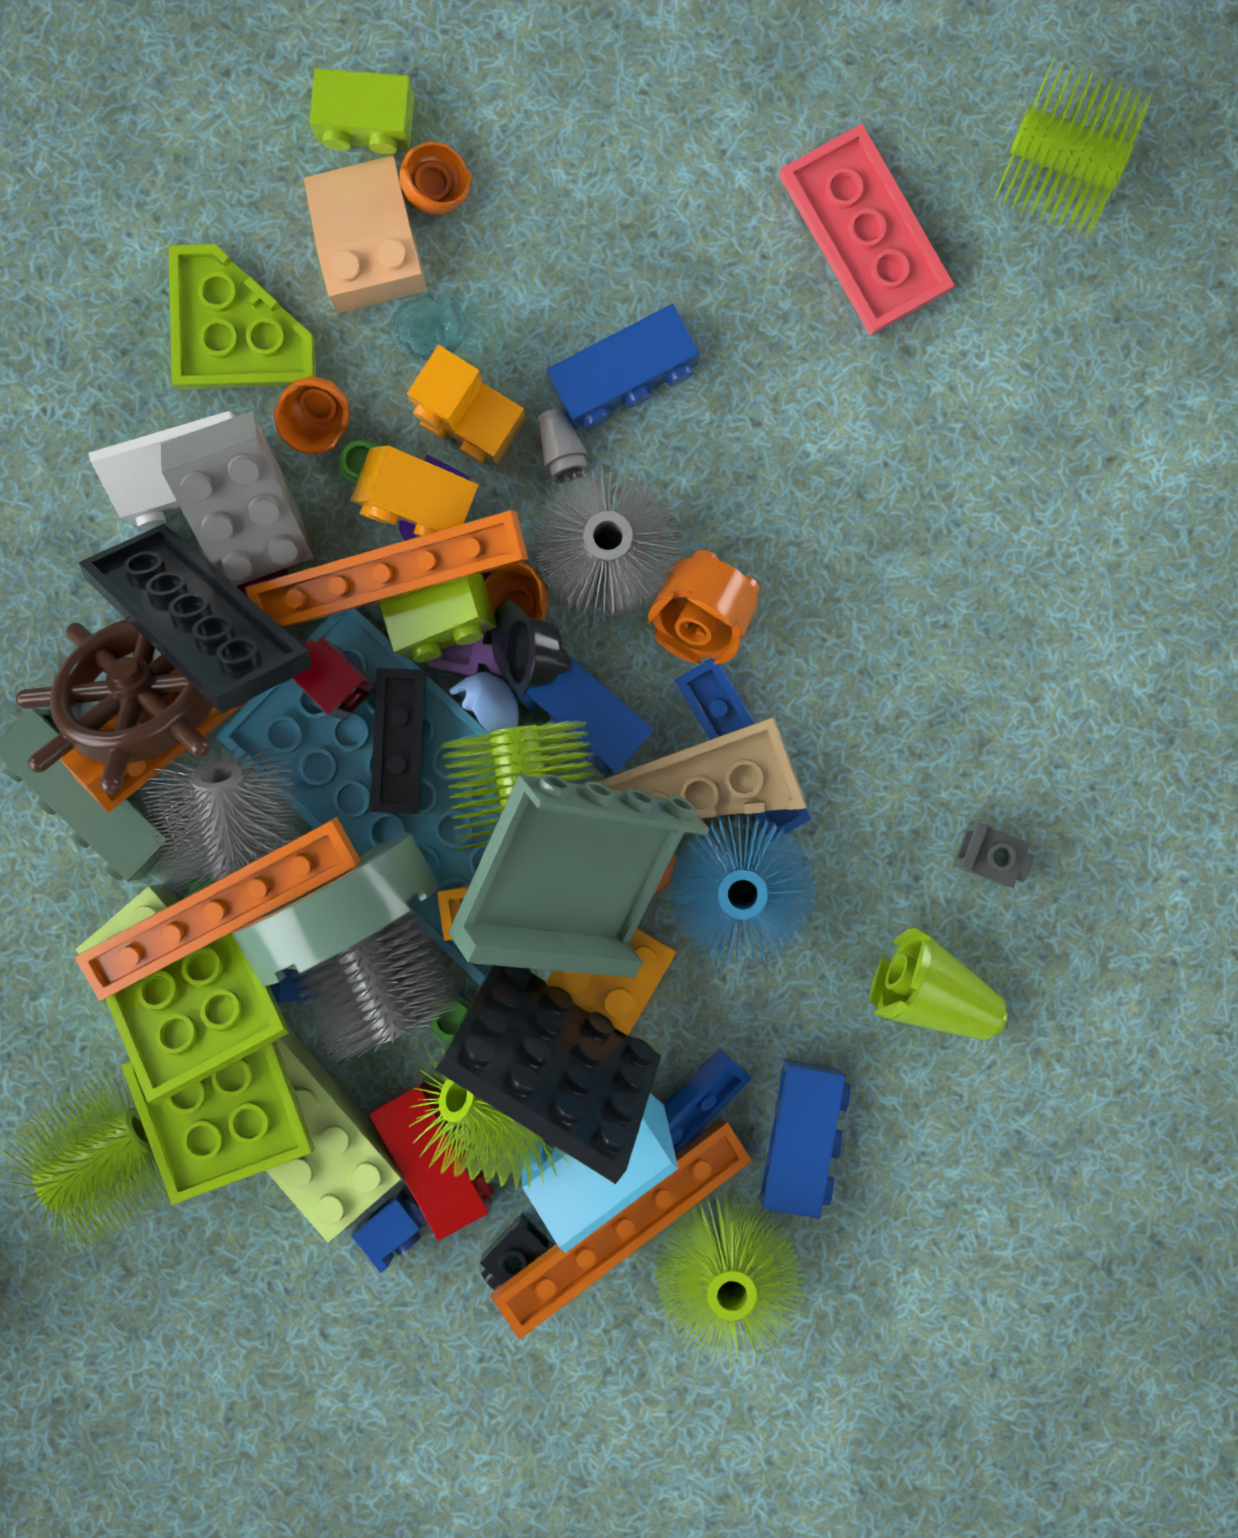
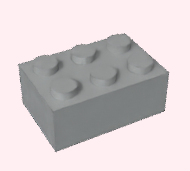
[161,411,314,586]

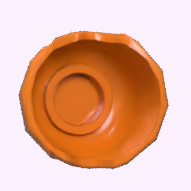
[399,141,472,217]
[274,376,351,455]
[484,562,549,620]

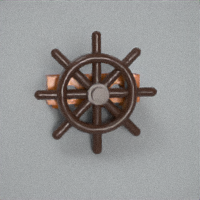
[16,619,249,813]

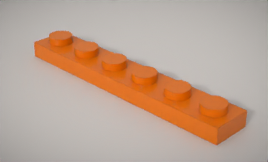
[245,510,529,629]
[74,817,362,1001]
[489,1119,752,1340]

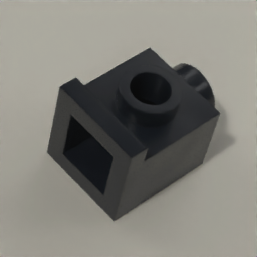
[480,1213,555,1291]

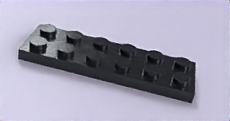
[78,524,312,714]

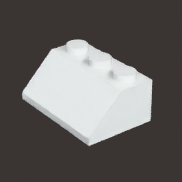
[88,411,235,529]

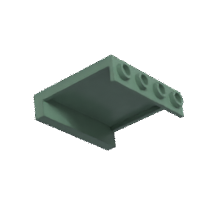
[448,774,710,978]

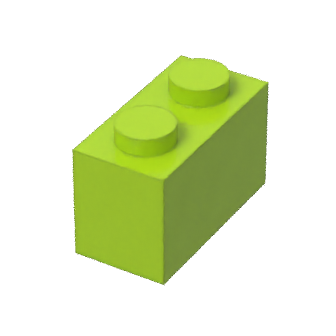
[309,68,414,155]
[379,574,498,663]

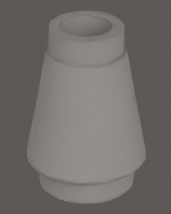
[539,408,590,483]

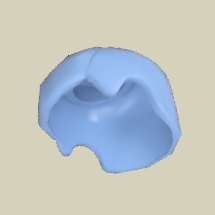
[449,672,519,733]

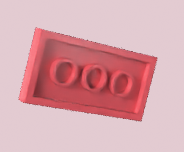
[779,123,955,336]

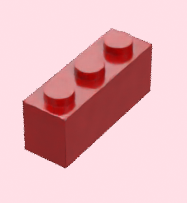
[369,1079,494,1241]

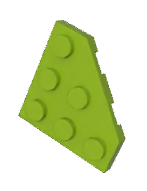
[168,244,316,390]

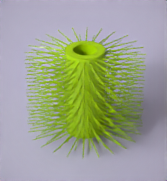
[993,57,1152,238]
[441,721,595,849]
[409,1029,569,1191]
[3,1070,169,1253]
[653,1190,807,1369]

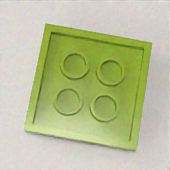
[105,932,290,1105]
[121,1041,315,1205]

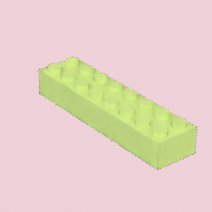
[75,883,403,1243]

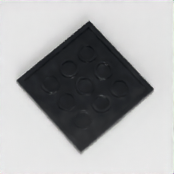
[435,965,662,1184]

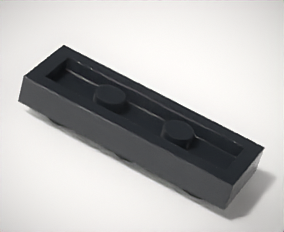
[370,668,427,814]

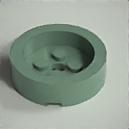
[232,832,440,986]

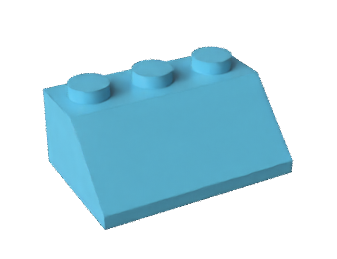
[520,1093,678,1253]

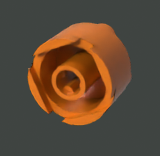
[648,550,759,665]

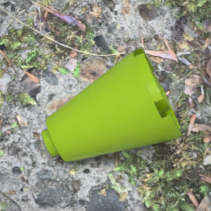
[869,928,1008,1041]

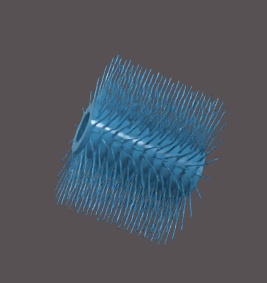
[668,814,818,968]

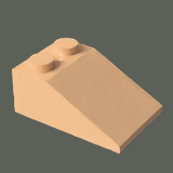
[303,155,428,313]

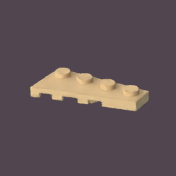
[596,717,807,818]

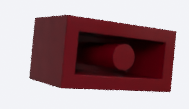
[292,637,376,720]

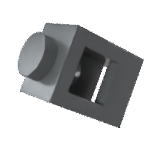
[953,822,1034,888]

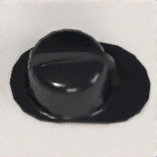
[491,599,572,696]

